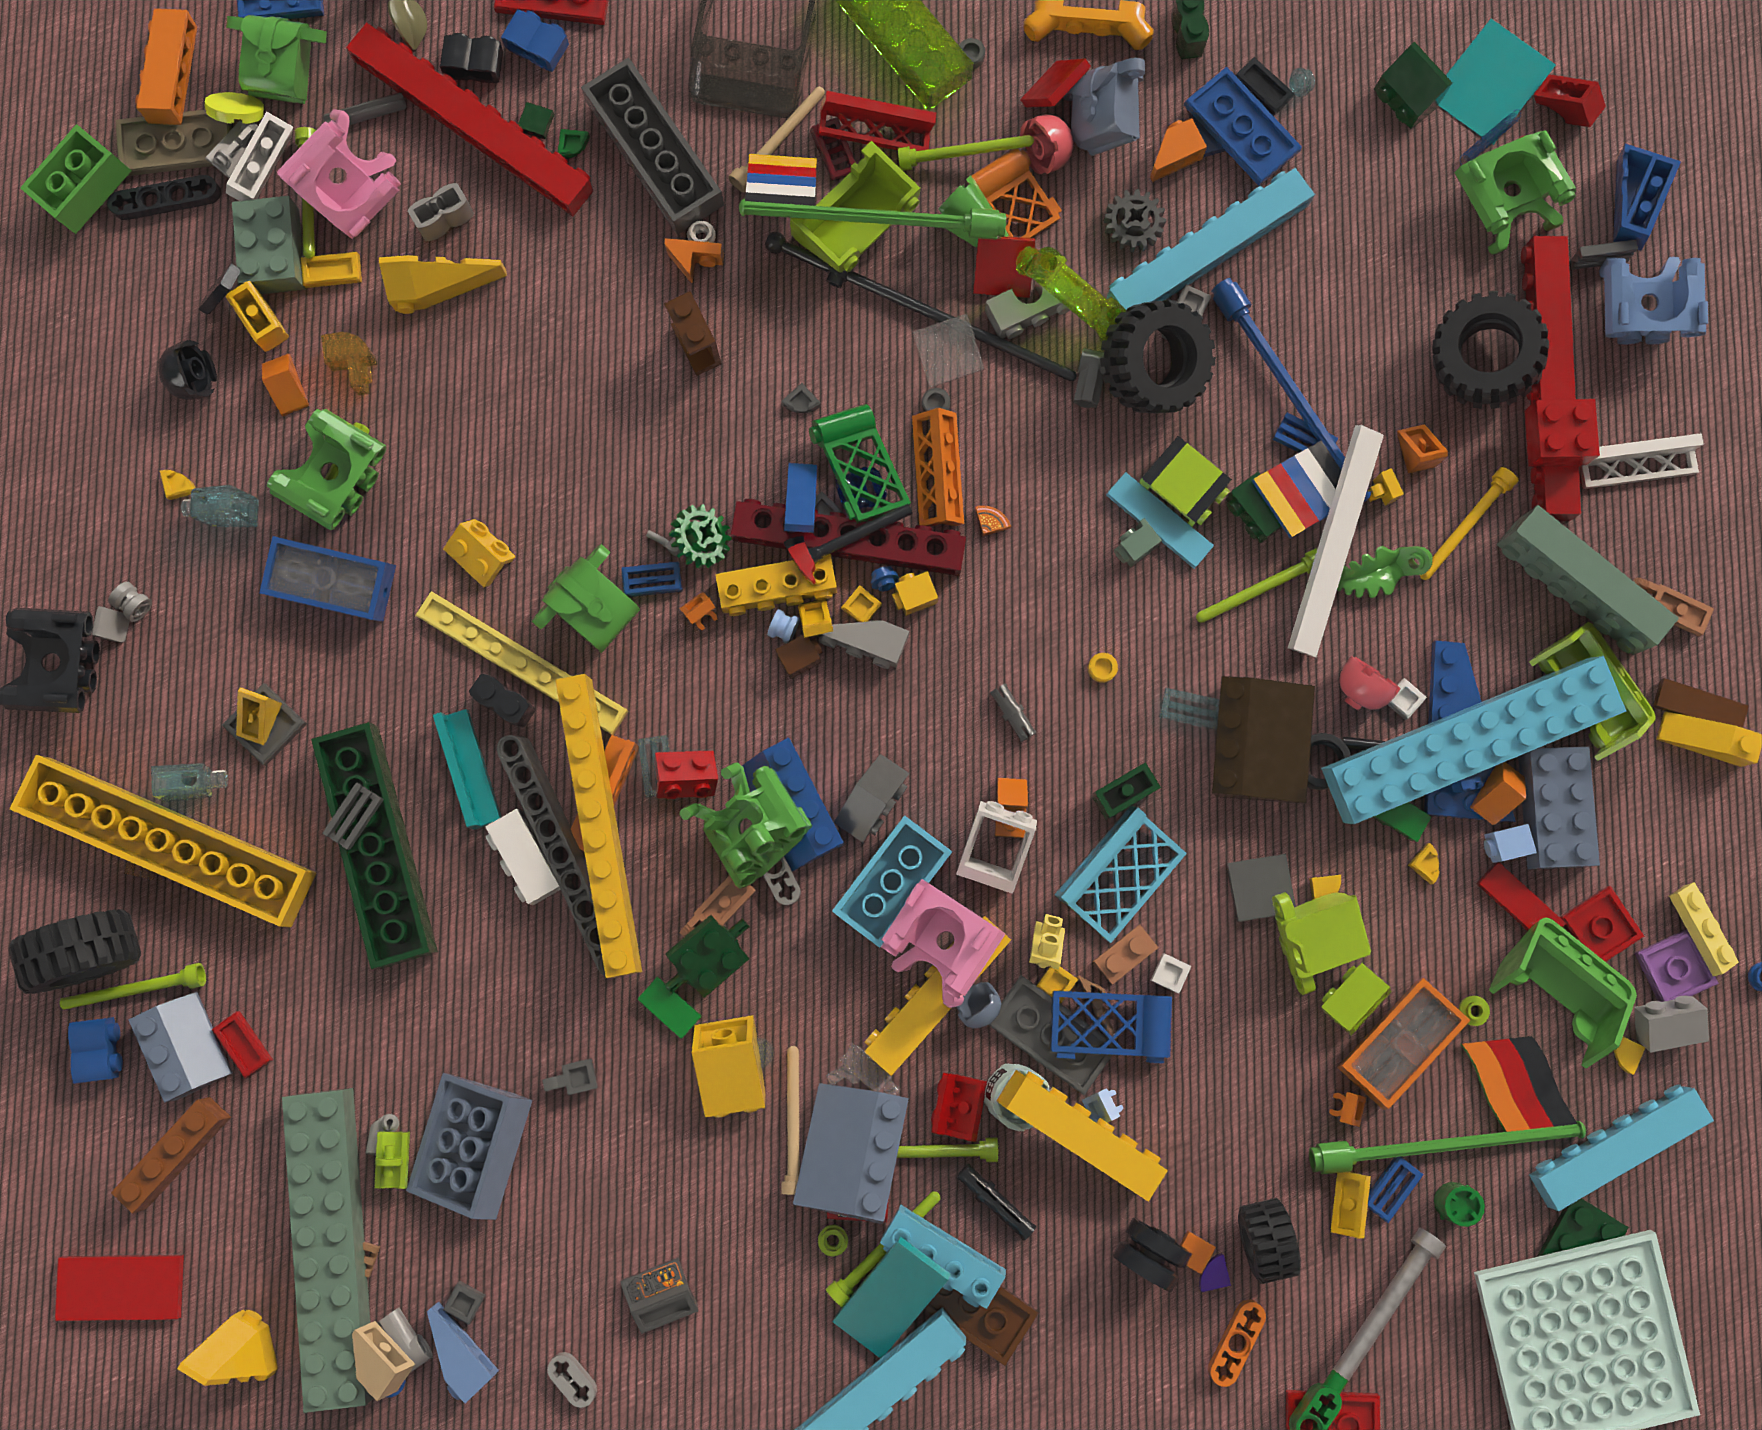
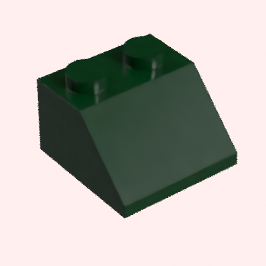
[1374,42,1452,129]

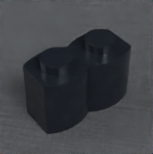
[440,33,503,83]
[469,674,536,728]

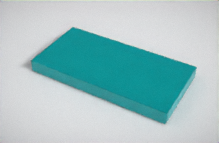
[832,1236,951,1358]

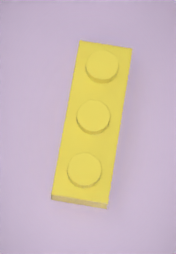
[1669,882,1739,977]

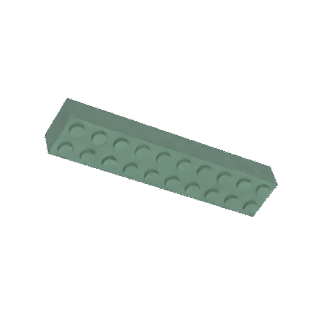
[282,1088,374,1413]

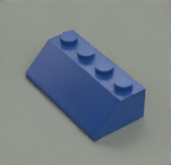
[742,737,844,872]

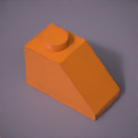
[1150,118,1207,182]

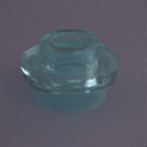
[1289,67,1315,97]

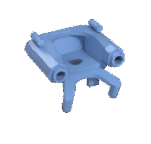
[1599,257,1708,345]

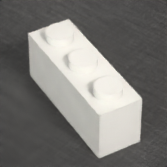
[226,112,293,201]
[485,809,561,905]

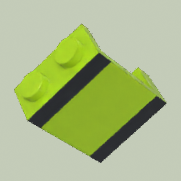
[1139,436,1232,527]

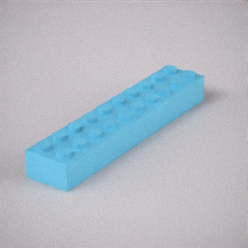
[1321,656,1626,824]

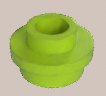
[1459,996,1490,1026]
[818,1225,848,1257]

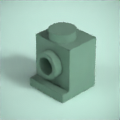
[1114,518,1162,567]

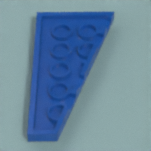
[1424,641,1516,823]

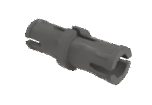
[990,683,1037,742]

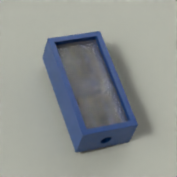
[259,536,396,622]

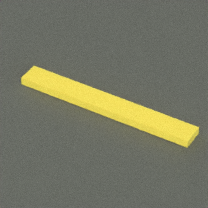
[415,591,628,735]

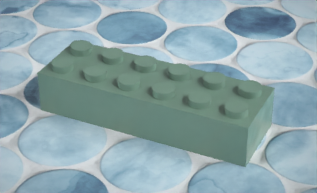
[1496,505,1679,655]

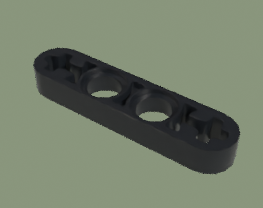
[107,175,221,220]

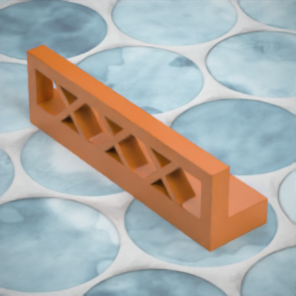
[912,408,964,527]
[571,734,640,851]

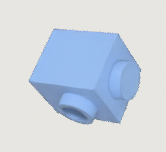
[1484,824,1537,863]

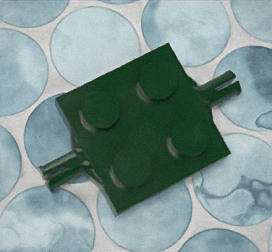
[664,915,750,998]

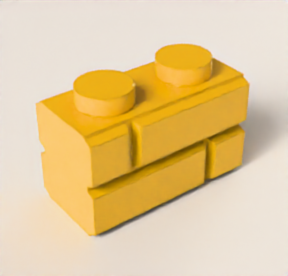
[225,281,289,352]

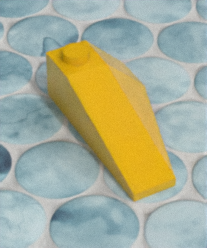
[379,255,507,314]
[177,1310,278,1386]

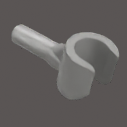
[646,530,680,556]

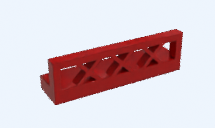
[818,91,937,151]

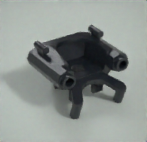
[0,608,100,713]

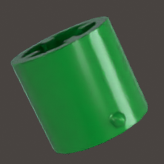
[1434,1182,1485,1227]

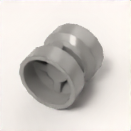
[108,582,152,622]

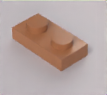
[1093,924,1159,985]

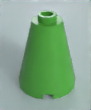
[938,175,1009,248]

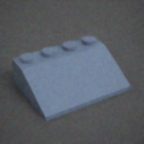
[406,1073,532,1220]
[793,1083,909,1224]

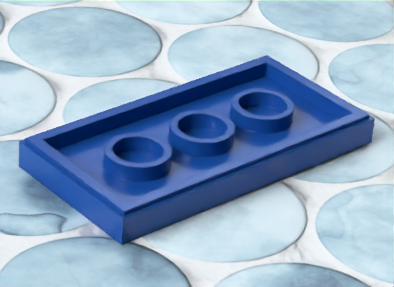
[1184,67,1302,186]

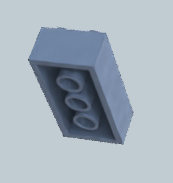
[1518,747,1600,869]

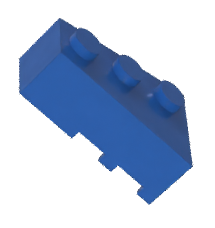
[1613,143,1681,251]

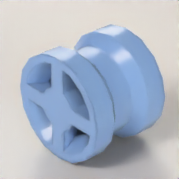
[767,609,800,643]

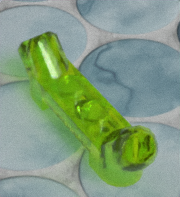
[1016,246,1126,342]

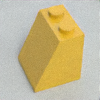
[692,1015,766,1118]

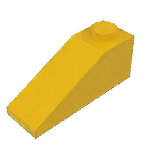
[1656,711,1762,767]

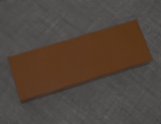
[1653,678,1749,728]

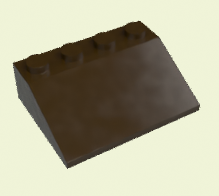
[1212,676,1315,804]

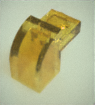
[321,332,378,395]

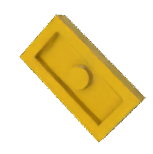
[1331,1172,1371,1239]

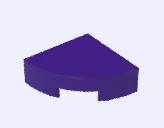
[1199,1253,1231,1292]

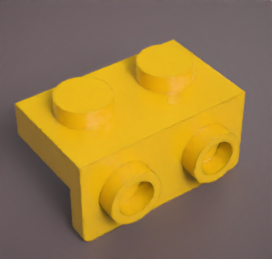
[443,519,515,587]

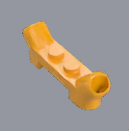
[1023,0,1154,50]

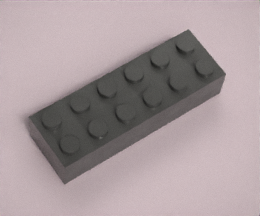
[581,57,724,235]

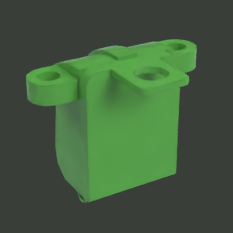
[226,15,327,104]
[531,544,640,653]

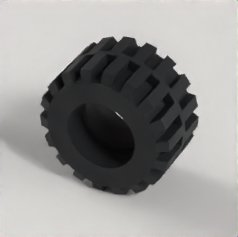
[1238,1198,1301,1284]

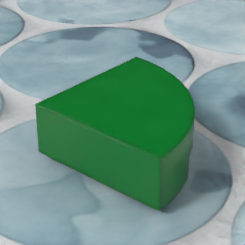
[558,129,590,159]

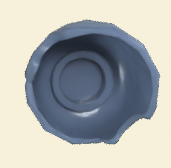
[956,982,1001,1029]

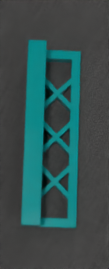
[433,709,501,830]

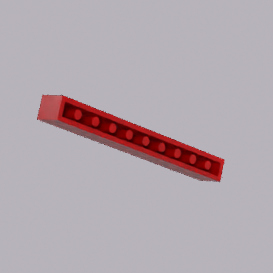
[346,22,593,217]
[1521,236,1581,521]

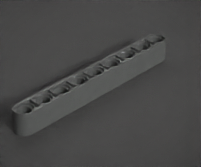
[497,735,605,976]

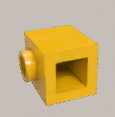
[892,571,938,616]

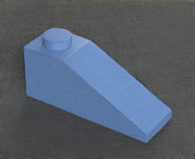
[427,1302,499,1403]

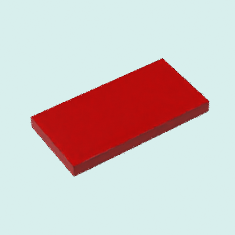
[494,0,609,25]
[55,1255,184,1321]

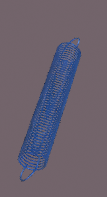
[1460,109,1521,165]

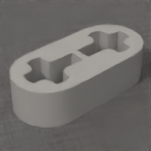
[547,1352,597,1408]

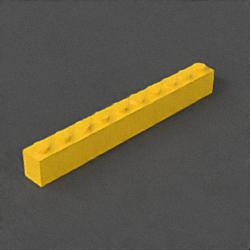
[555,674,642,978]

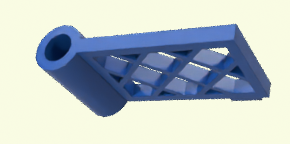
[1050,991,1172,1063]

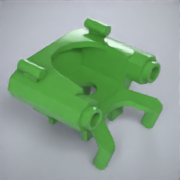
[1454,130,1576,255]
[267,409,386,530]
[679,763,812,889]

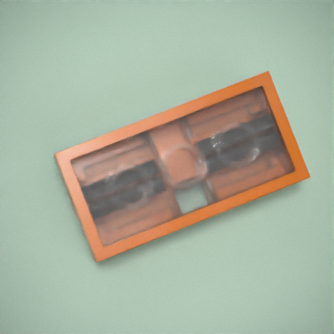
[1337,978,1470,1110]

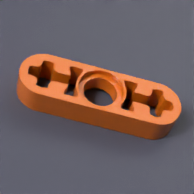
[1208,1300,1266,1387]

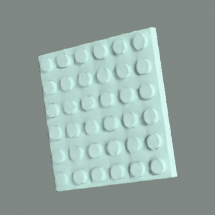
[1474,1230,1700,1430]

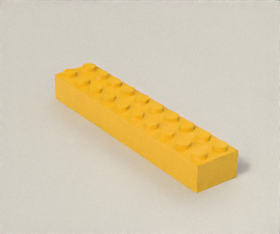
[10,755,316,927]

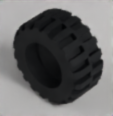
[1432,291,1549,409]
[1100,300,1216,413]
[8,909,141,994]

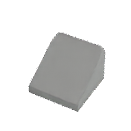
[91,606,130,643]

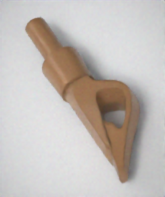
[1077,976,1118,1039]

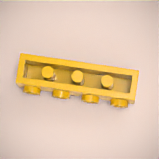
[715,554,837,616]

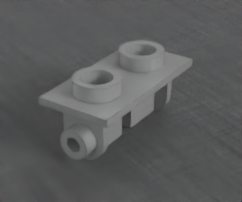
[205,121,258,178]

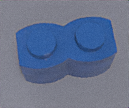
[501,9,569,72]
[68,1017,123,1084]

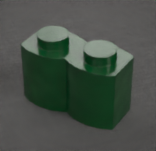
[1171,0,1209,60]

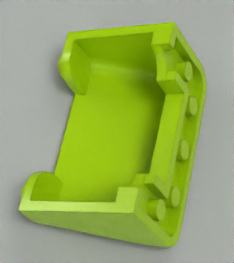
[790,141,920,272]

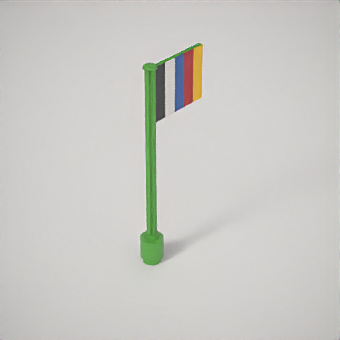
[739,154,1006,240]

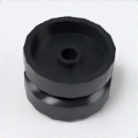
[1112,1217,1193,1292]

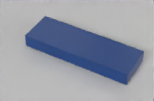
[237,0,324,19]
[784,463,817,533]

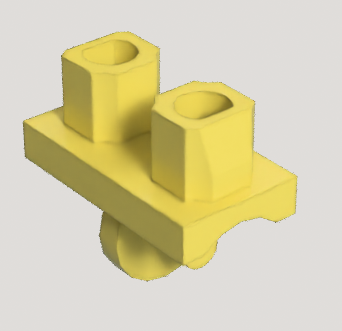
[1029,914,1065,970]

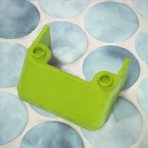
[1529,622,1656,761]

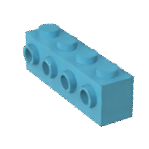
[880,1205,1006,1309]

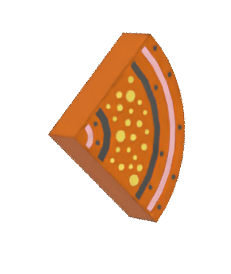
[975,506,1011,536]

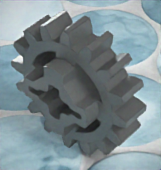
[1103,189,1166,252]

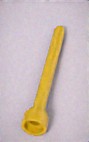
[1420,467,1519,580]

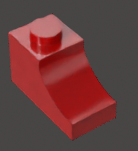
[1533,74,1606,128]

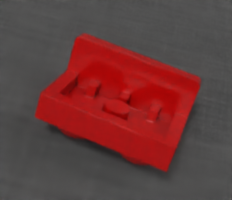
[654,751,718,799]
[931,1073,988,1142]

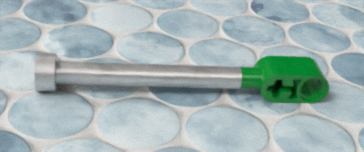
[1289,1228,1446,1430]

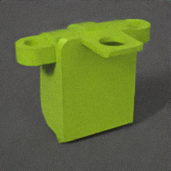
[1272,892,1371,995]

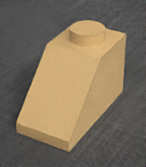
[352,1321,415,1401]

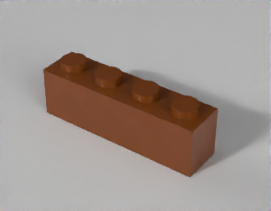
[111,1097,231,1214]

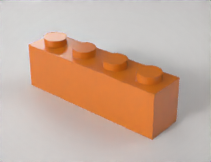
[135,8,197,125]

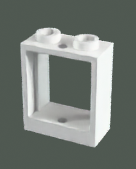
[956,801,1037,894]

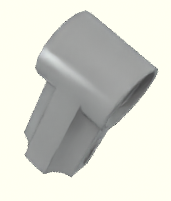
[377,1307,433,1373]

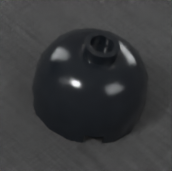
[158,340,217,400]

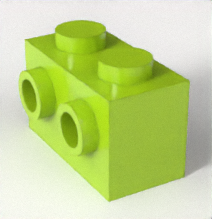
[1321,963,1392,1036]

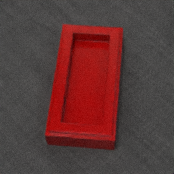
[211,1011,273,1078]

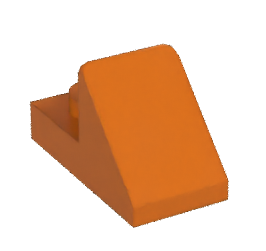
[664,238,724,283]
[994,778,1028,838]

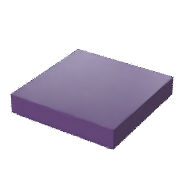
[1635,929,1719,1002]

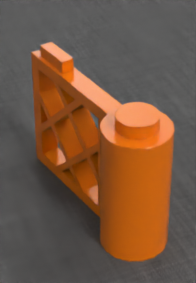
[968,149,1062,238]

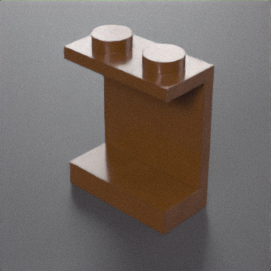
[664,291,722,376]

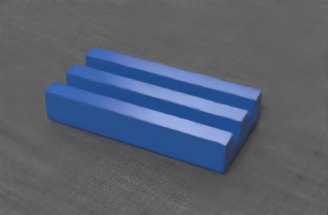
[1272,412,1338,453]
[621,561,683,597]
[1368,1156,1424,1223]

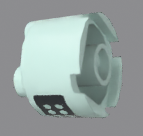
[984,1063,1050,1131]

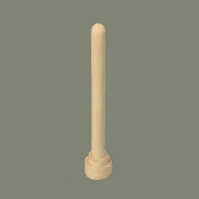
[728,87,825,193]
[781,1046,800,1195]

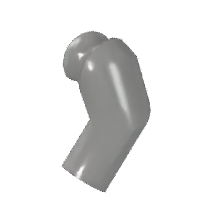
[365,1114,399,1156]

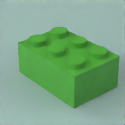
[20,124,132,234]

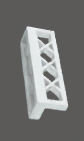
[1579,433,1704,489]

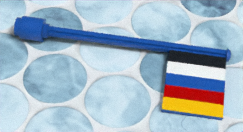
[1211,278,1371,539]

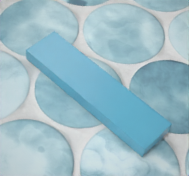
[1106,472,1214,569]

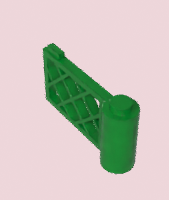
[809,404,911,524]

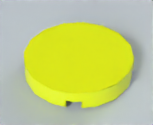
[205,92,264,124]

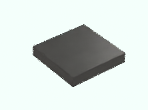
[222,683,307,766]
[1226,854,1296,922]

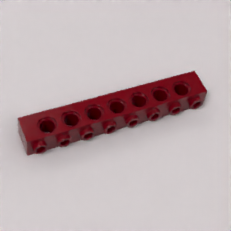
[731,499,966,576]

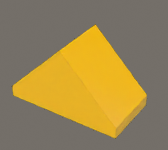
[236,688,282,745]

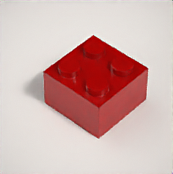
[1524,399,1600,467]

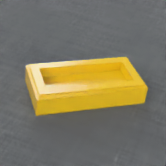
[301,252,362,288]
[798,599,833,638]

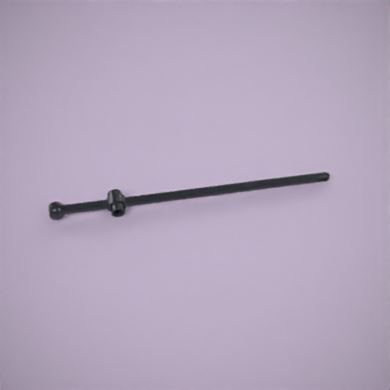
[765,231,1077,381]

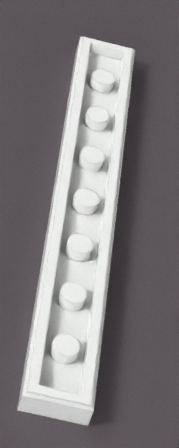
[1288,425,1384,657]

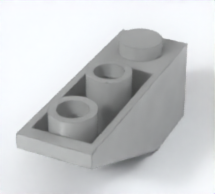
[816,620,910,669]

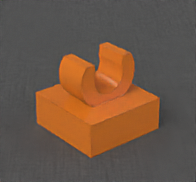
[680,592,717,630]
[1329,1092,1367,1127]

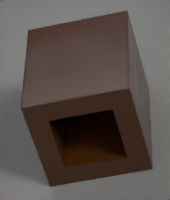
[775,634,823,679]

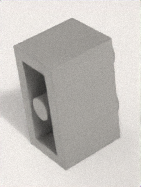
[1634,996,1709,1053]

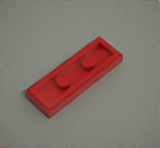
[1476,862,1566,931]

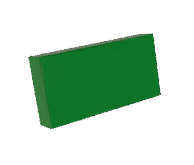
[637,976,702,1039]

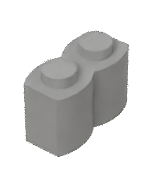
[407,183,475,241]

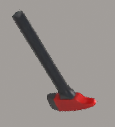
[784,503,913,585]

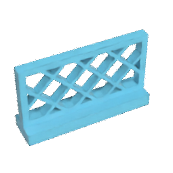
[1055,806,1187,943]

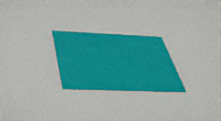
[1438,18,1556,145]

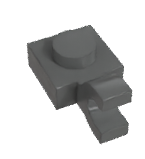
[542,1058,598,1095]

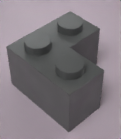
[833,754,910,842]

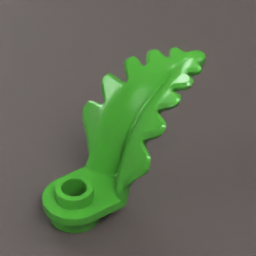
[1337,546,1433,598]

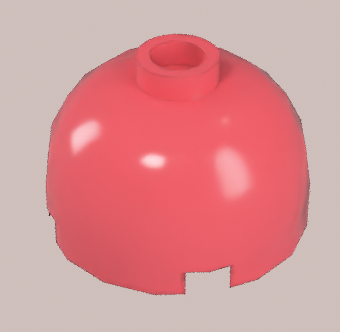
[1020,114,1073,174]
[1339,656,1401,711]

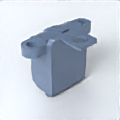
[1063,58,1145,156]

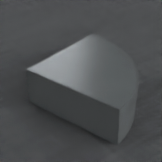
[781,383,821,413]

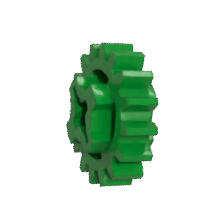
[669,504,732,568]

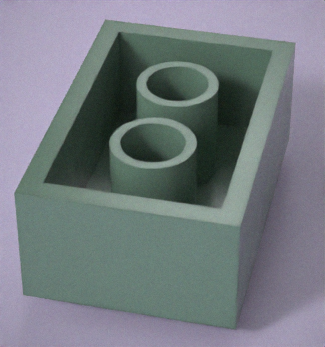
[232,196,306,294]

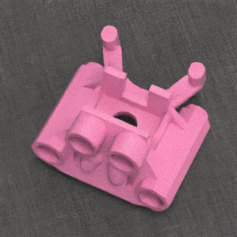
[277,109,401,239]
[881,879,1005,1008]

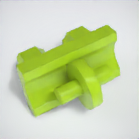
[375,1131,410,1189]

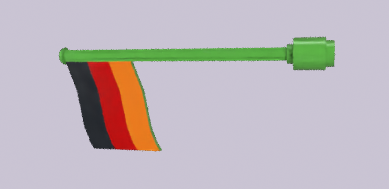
[1309,1036,1586,1175]

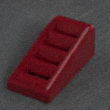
[810,117,856,181]

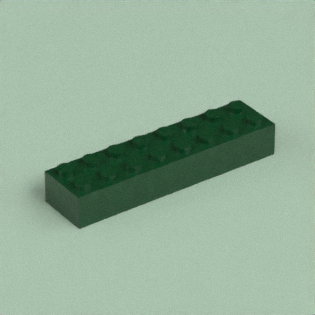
[311,722,438,969]

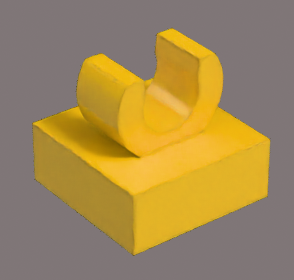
[1368,468,1404,506]

